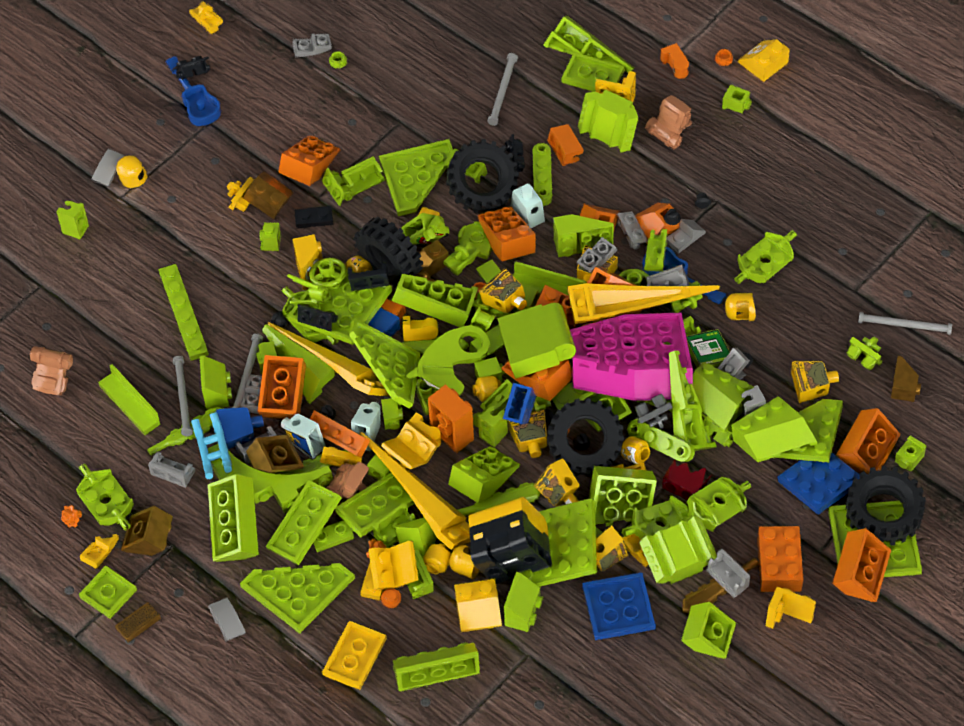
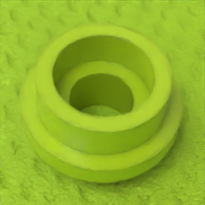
[329,52,347,68]

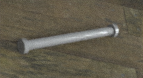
[487,53,518,126]
[858,312,952,335]
[231,334,263,408]
[173,356,193,436]

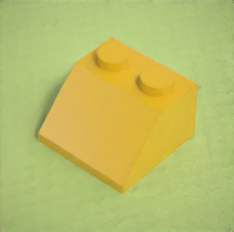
[454,579,502,632]

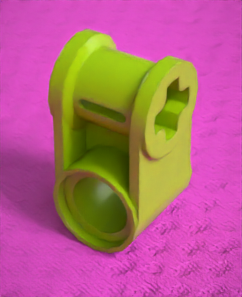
[470,307,496,339]
[416,378,437,416]

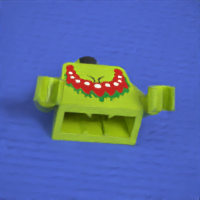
[402,213,449,244]

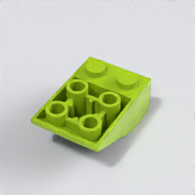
[553,214,614,257]
[448,446,520,503]

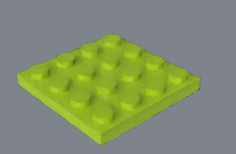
[288,265,392,345]
[520,498,597,587]
[828,501,922,577]

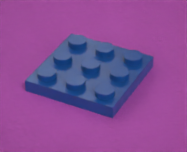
[777,453,860,515]
[582,572,656,640]

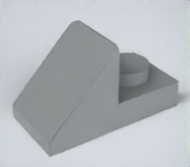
[667,219,706,254]
[717,348,750,380]

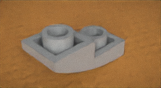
[292,34,332,57]
[92,149,125,187]
[577,237,617,274]
[241,374,262,414]
[208,598,246,641]

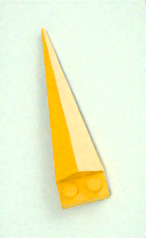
[567,283,720,324]
[267,322,390,397]
[360,431,470,550]

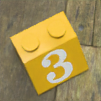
[738,39,790,82]
[292,234,323,290]

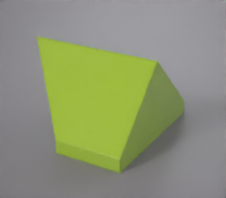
[395,517,437,559]

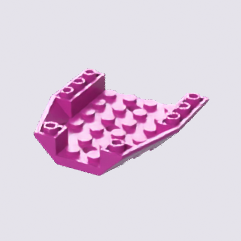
[570,313,693,401]

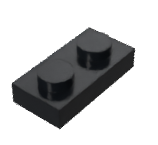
[295,206,333,229]

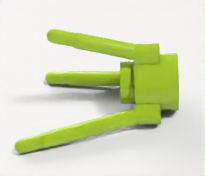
[287,274,328,305]

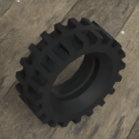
[446,139,519,213]
[353,217,423,288]
[547,398,624,477]
[846,466,926,546]

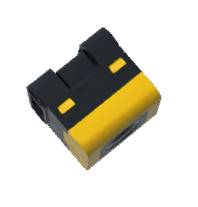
[469,497,552,584]

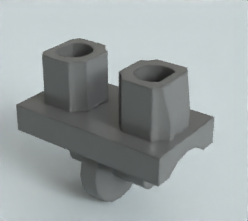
[635,394,673,429]

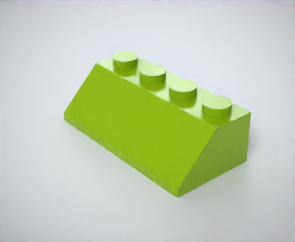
[208,474,259,562]
[393,642,480,691]

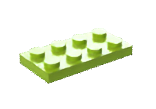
[335,473,415,538]
[266,480,342,565]

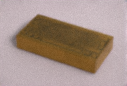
[115,602,161,642]

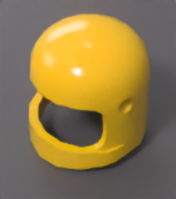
[116,155,147,188]
[725,293,756,321]
[449,545,479,579]

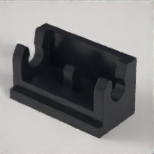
[348,262,389,291]

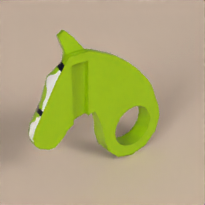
[406,325,490,396]

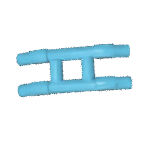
[191,412,232,479]

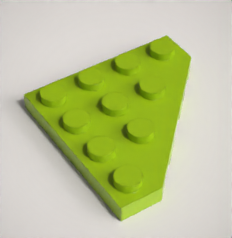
[379,139,453,216]
[349,318,421,409]
[774,399,843,462]
[240,563,355,634]

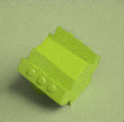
[578,89,638,152]
[639,516,717,584]

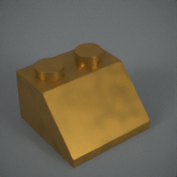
[243,171,294,220]
[246,435,304,473]
[121,506,173,556]

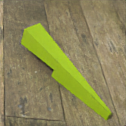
[543,16,634,73]
[262,324,335,404]
[669,351,717,452]

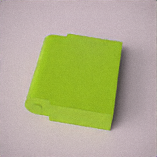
[497,303,576,379]

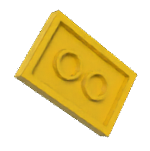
[322,621,387,690]

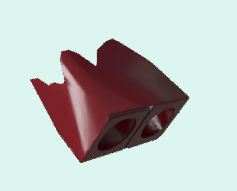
[662,459,712,500]

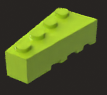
[392,274,478,327]

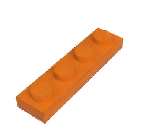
[310,410,370,458]

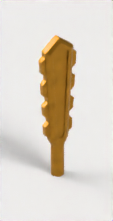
[683,558,759,613]

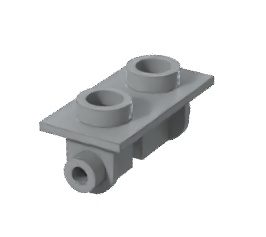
[617,211,648,250]

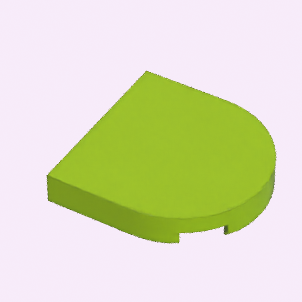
[458,221,492,260]

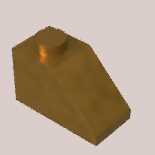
[416,240,449,276]
[891,356,921,402]

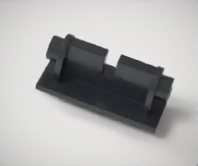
[172,56,210,80]
[504,134,525,172]
[298,304,338,331]

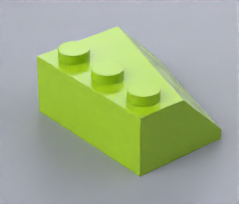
[693,362,754,433]
[731,396,817,462]
[588,466,657,526]

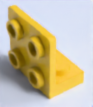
[595,71,636,102]
[381,421,439,469]
[369,541,418,589]
[765,587,816,629]

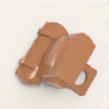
[645,95,692,150]
[30,346,73,396]
[326,462,369,500]

